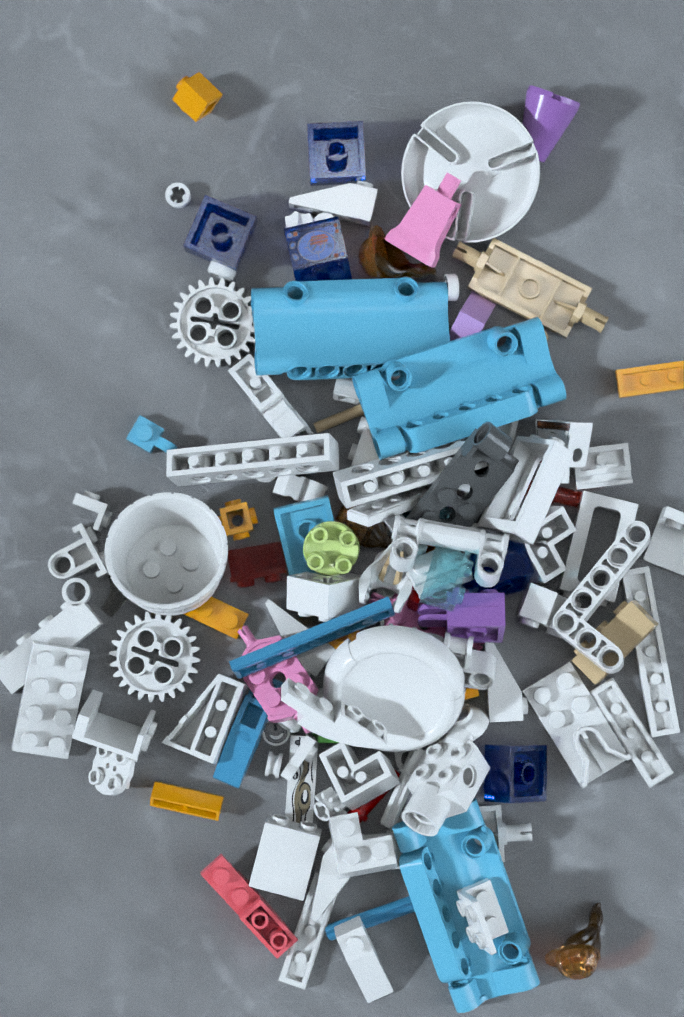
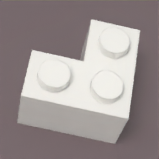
[509,506,576,584]
[287,572,367,622]
[515,583,582,638]
[319,743,401,811]
[328,812,397,879]

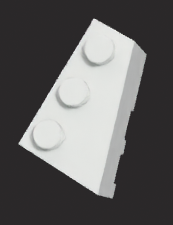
[161,674,250,764]

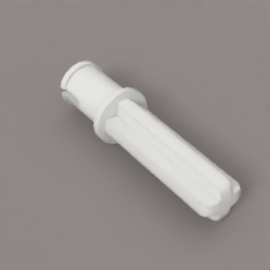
[380,749,426,829]

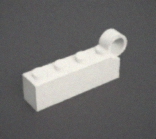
[0,578,103,694]

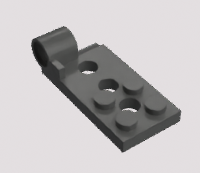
[406,422,519,527]

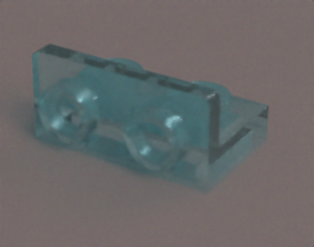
[419,546,474,612]

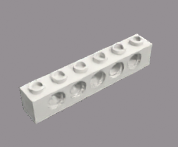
[166,433,339,487]
[333,437,487,508]

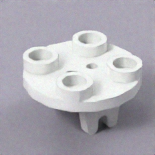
[88,747,138,796]

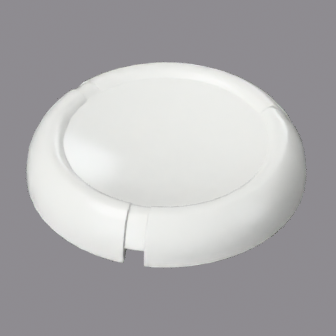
[401,102,540,243]
[323,625,466,752]

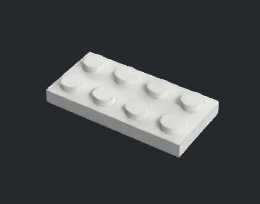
[12,640,90,759]

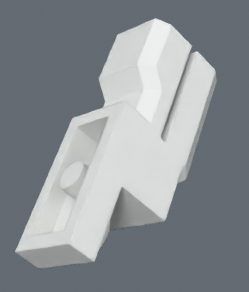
[228,354,313,438]

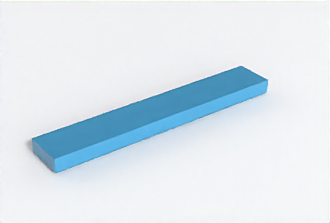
[229,596,396,679]

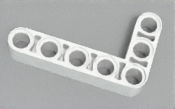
[553,521,651,674]

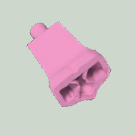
[384,172,462,268]

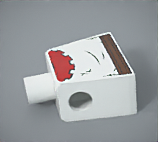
[535,419,593,483]

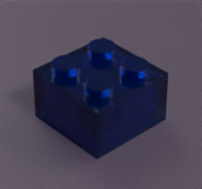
[307,121,366,186]
[183,195,258,273]

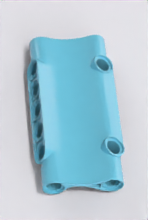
[251,277,450,380]
[352,317,566,460]
[392,798,540,1013]

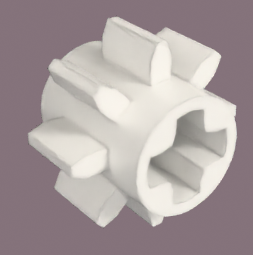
[314,787,347,821]

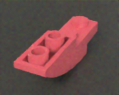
[200,853,298,959]

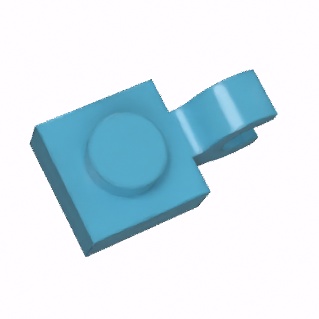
[126,415,177,454]

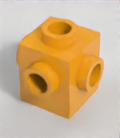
[218,499,258,541]

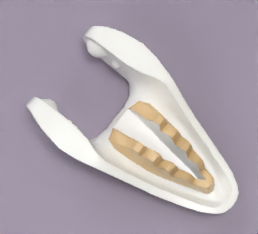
[359,543,412,614]

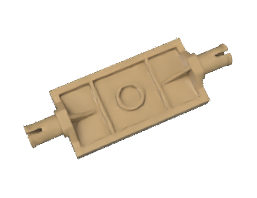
[452,238,609,339]

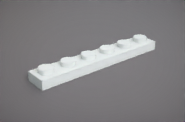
[622,566,680,737]

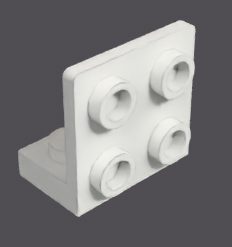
[643,506,684,576]
[456,878,509,955]

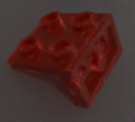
[228,541,288,588]

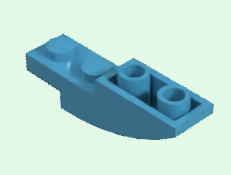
[213,678,284,789]

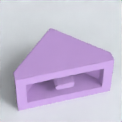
[449,291,496,341]

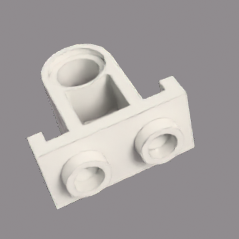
[48,523,109,580]

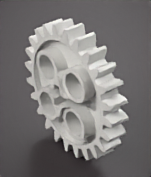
[170,277,255,369]
[109,612,201,702]

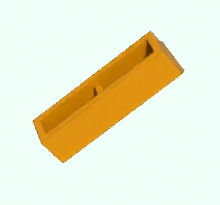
[150,781,224,821]

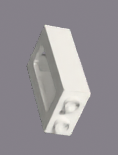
[477,434,573,545]
[557,491,639,607]

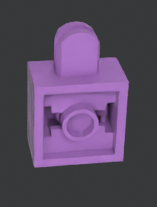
[418,589,506,643]

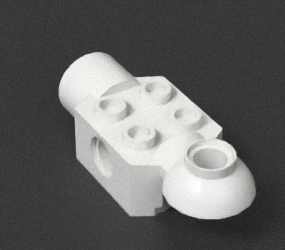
[402,703,490,836]

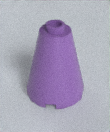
[522,85,580,163]

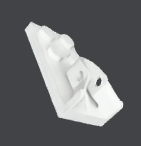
[522,661,631,788]

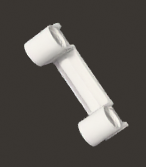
[389,514,509,587]

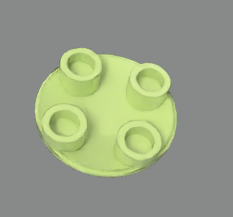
[303,521,360,576]

